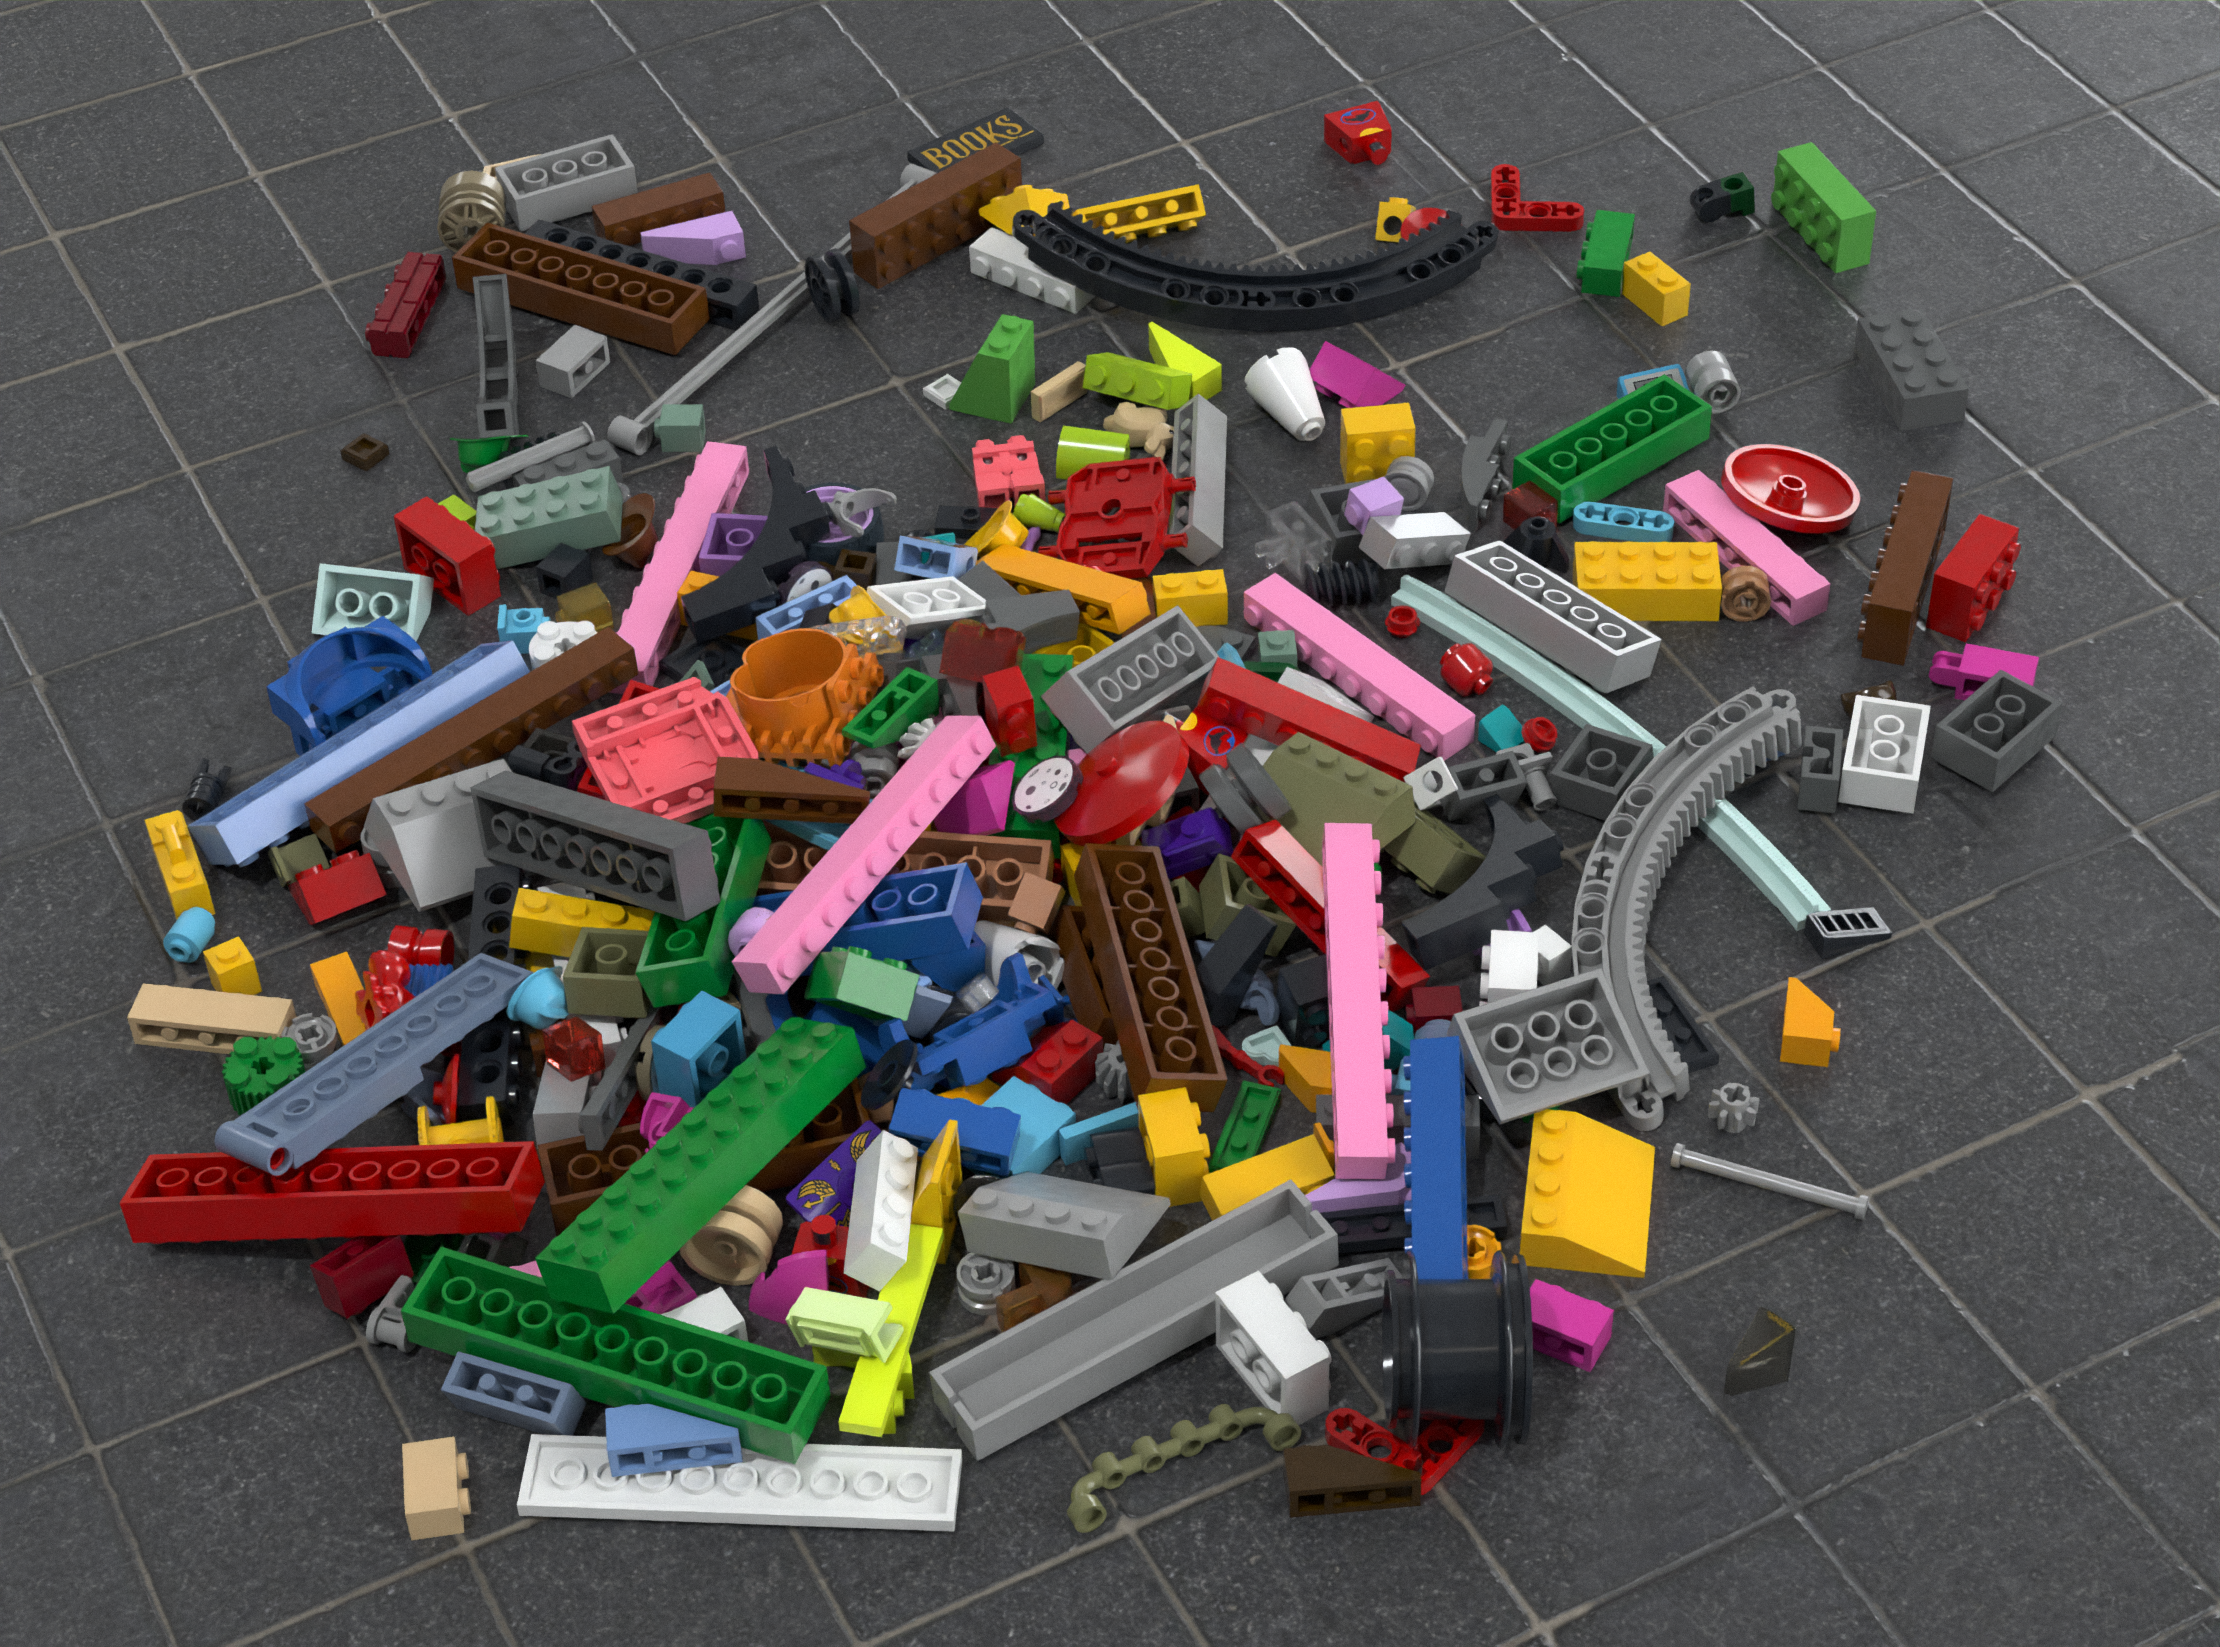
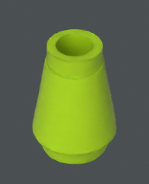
[1013,493,1065,533]

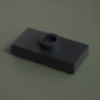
[934,505,998,539]

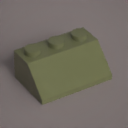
[1380,802,1486,894]

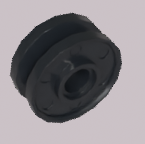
[804,248,860,323]

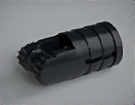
[182,758,232,821]

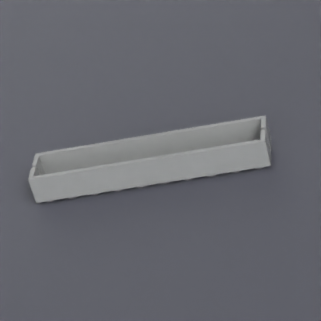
[929,1179,1339,1461]

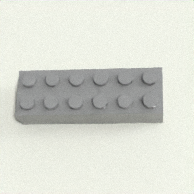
[1445,540,1662,693]
[1041,605,1219,754]

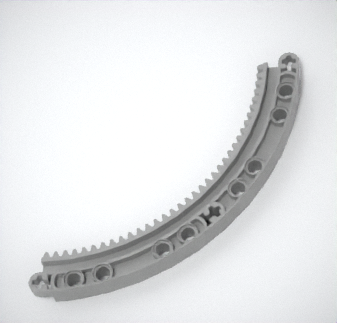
[1572,686,1802,1131]

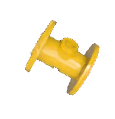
[417,1096,504,1145]

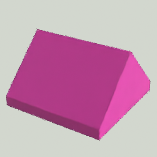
[933,760,1015,835]

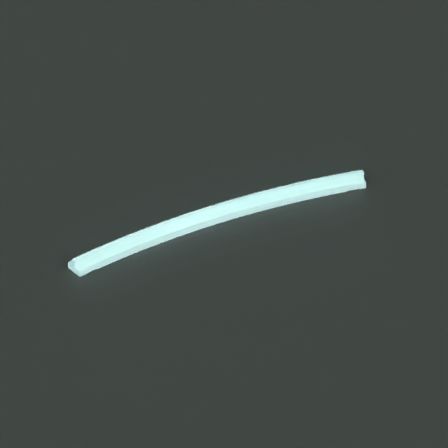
[1391,575,1831,931]

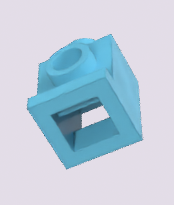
[497,604,551,654]

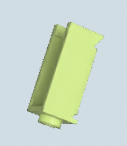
[785,1287,904,1363]

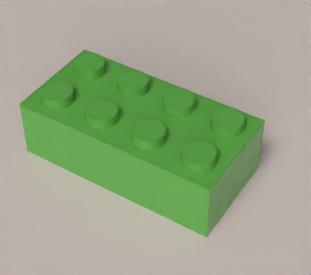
[1771,142,1876,273]

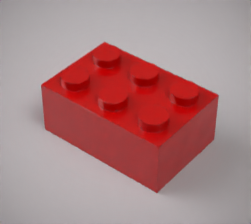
[394,496,501,616]
[1926,514,2021,642]

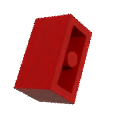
[982,665,1037,757]

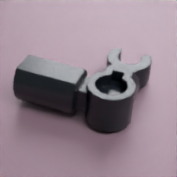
[508,740,588,790]

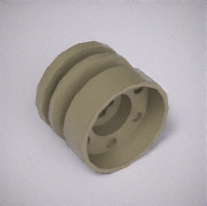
[437,170,506,253]

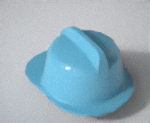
[507,966,569,1029]

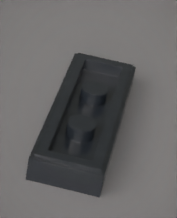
[1647,976,1719,1074]

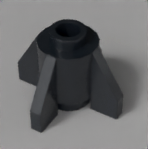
[1504,516,1570,574]

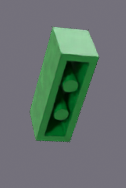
[1576,210,1635,297]

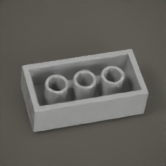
[495,134,638,231]

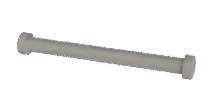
[1671,1143,1869,1221]

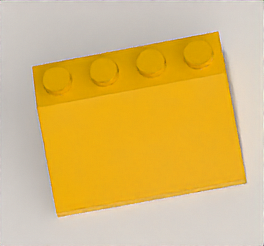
[1520,1109,1655,1278]

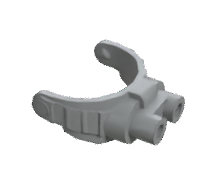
[827,488,897,537]

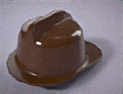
[602,493,659,569]

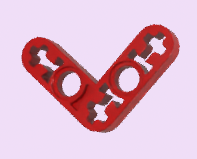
[1491,164,1585,232]
[1325,1408,1485,1495]

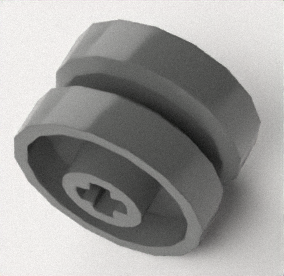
[1199,742,1292,835]

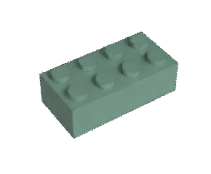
[475,466,623,569]

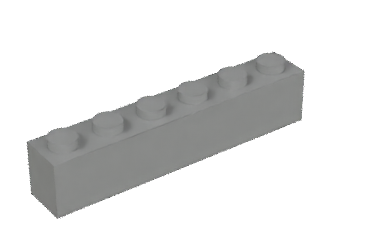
[1169,393,1227,566]

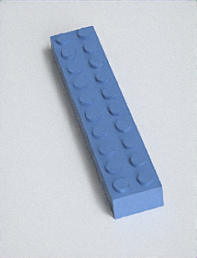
[187,640,530,867]

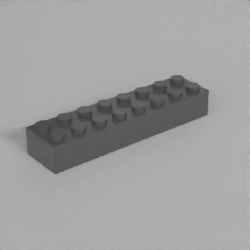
[470,770,721,921]

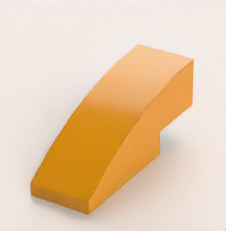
[310,952,365,1047]

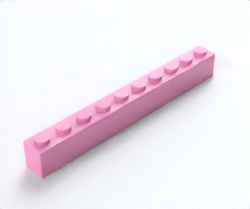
[609,441,749,694]
[732,716,996,994]
[1322,823,1395,1179]

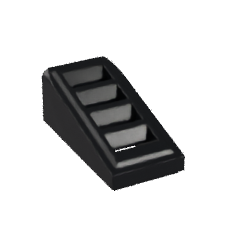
[1804,907,1892,959]

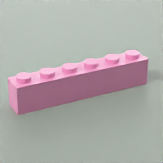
[1663,470,1830,626]

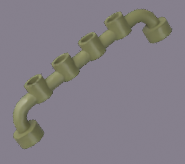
[1067,1404,1301,1533]

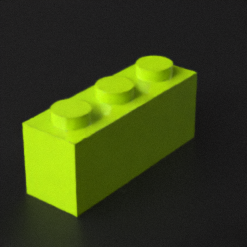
[1082,352,1193,410]

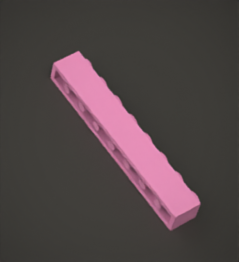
[1243,573,1475,761]

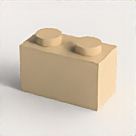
[402,1437,471,1540]

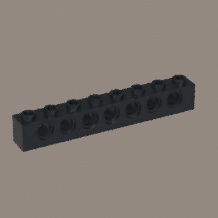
[525,219,760,331]
[457,864,534,1127]

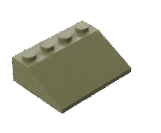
[1230,732,1416,867]

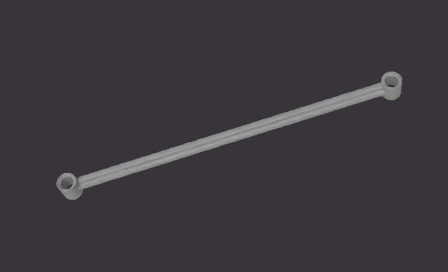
[607,164,937,455]

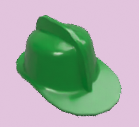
[449,435,529,473]

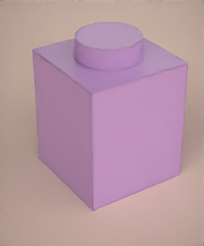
[1344,477,1404,535]

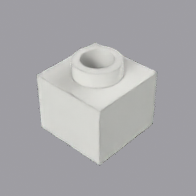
[1534,925,1572,986]

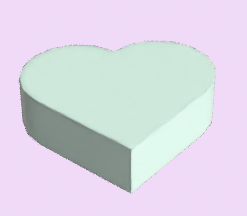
[1242,1025,1291,1067]

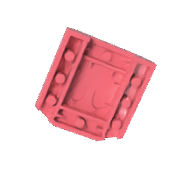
[572,677,759,824]

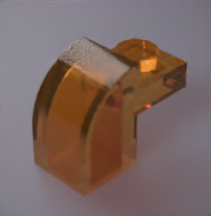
[996,1262,1073,1332]

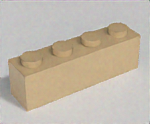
[127,983,296,1054]

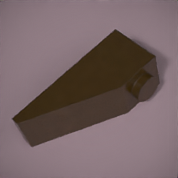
[1283,1445,1421,1518]

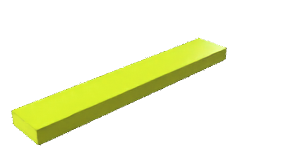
[838,1224,944,1437]

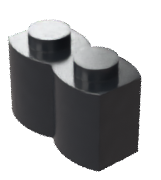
[1084,1126,1155,1195]

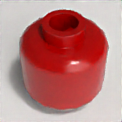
[1439,643,1494,697]

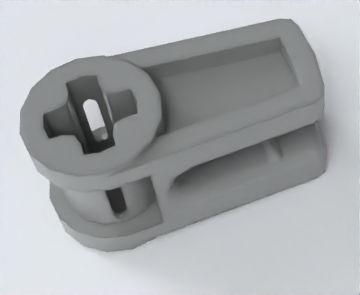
[366,1275,416,1353]

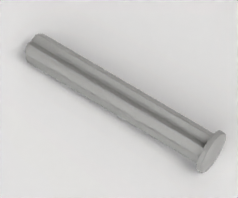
[466,421,596,492]

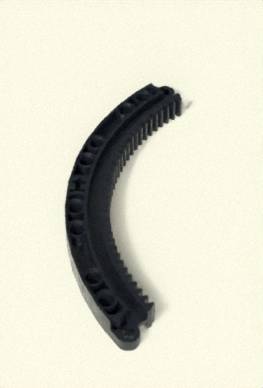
[1012,201,1499,332]

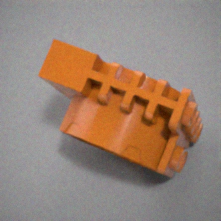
[726,628,884,768]

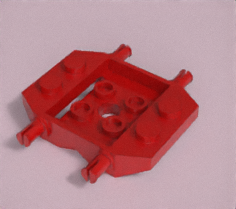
[1038,457,1196,579]

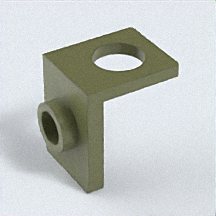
[267,834,330,888]

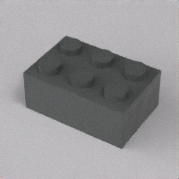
[1931,670,2063,792]

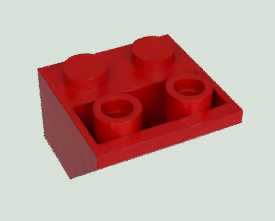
[288,850,387,925]

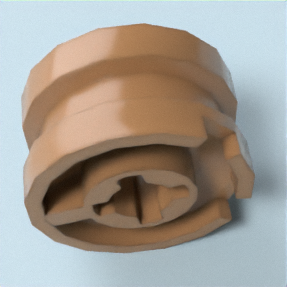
[1721,566,1771,622]

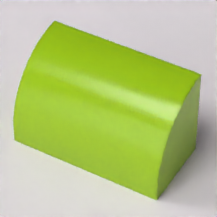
[1056,425,1130,480]

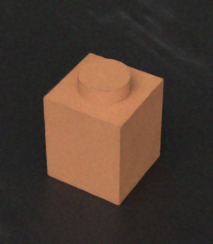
[1007,872,1065,935]

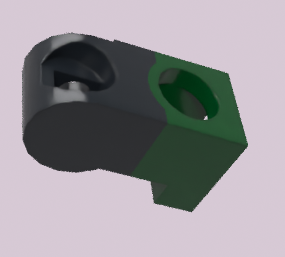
[1689,172,1755,222]

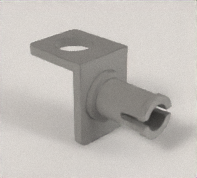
[1496,743,1557,811]

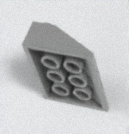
[364,759,537,912]
[1446,968,1650,1124]
[958,1171,1171,1280]

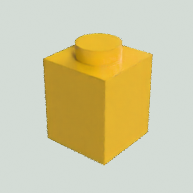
[203,936,262,995]

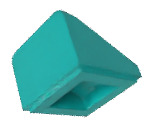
[1478,704,1525,753]

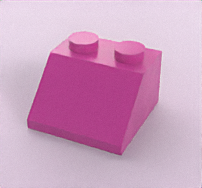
[1309,341,1406,408]

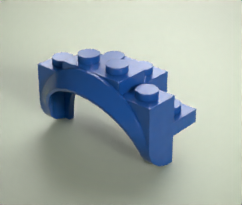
[266,616,432,756]
[878,953,1056,1091]

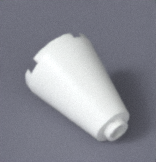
[1245,348,1325,441]
[974,920,1065,992]

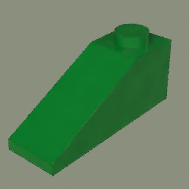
[842,667,939,749]

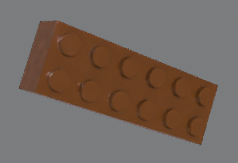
[849,142,1022,289]
[1857,470,1954,666]

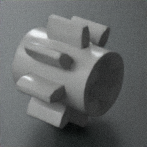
[1708,1083,1759,1133]

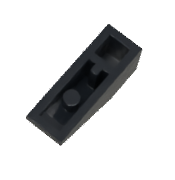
[1195,904,1278,1027]

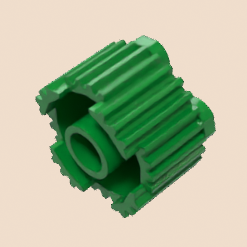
[222,1036,306,1116]

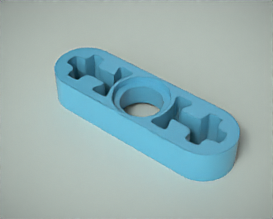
[1573,502,1674,542]

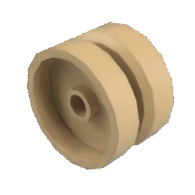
[680,1185,783,1286]

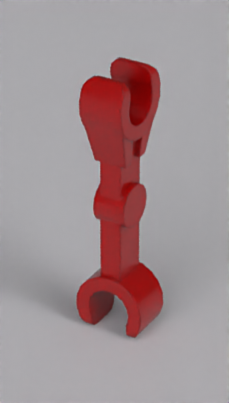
[1212,1025,1284,1087]

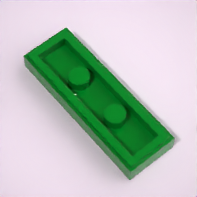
[1208,1080,1281,1173]

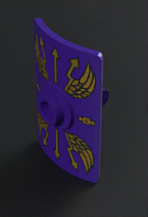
[786,1121,882,1227]

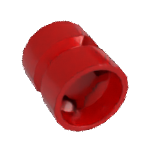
[387,925,455,966]

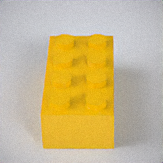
[1572,541,1722,621]

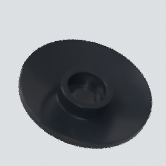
[861,1039,918,1111]

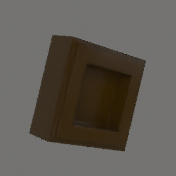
[340,433,390,471]

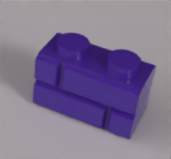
[1141,807,1233,879]

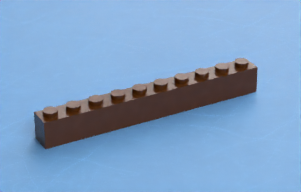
[304,627,639,853]

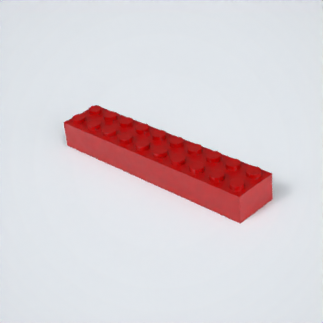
[119,1141,545,1244]

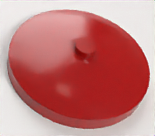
[1721,444,1860,533]
[1053,721,1189,846]

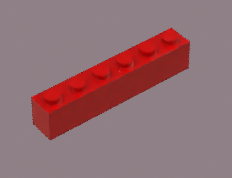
[1196,657,1421,783]
[1231,819,1431,1012]

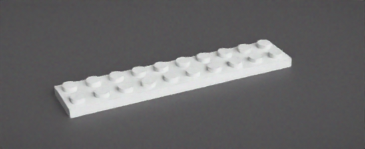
[517,1434,962,1532]

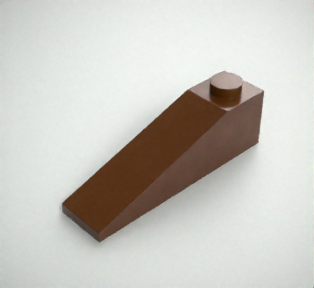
[713,757,870,824]

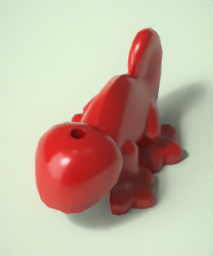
[355,950,415,1031]

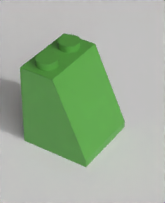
[949,314,1035,424]

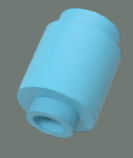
[163,907,215,963]

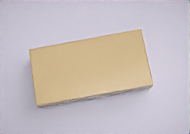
[1031,361,1088,423]

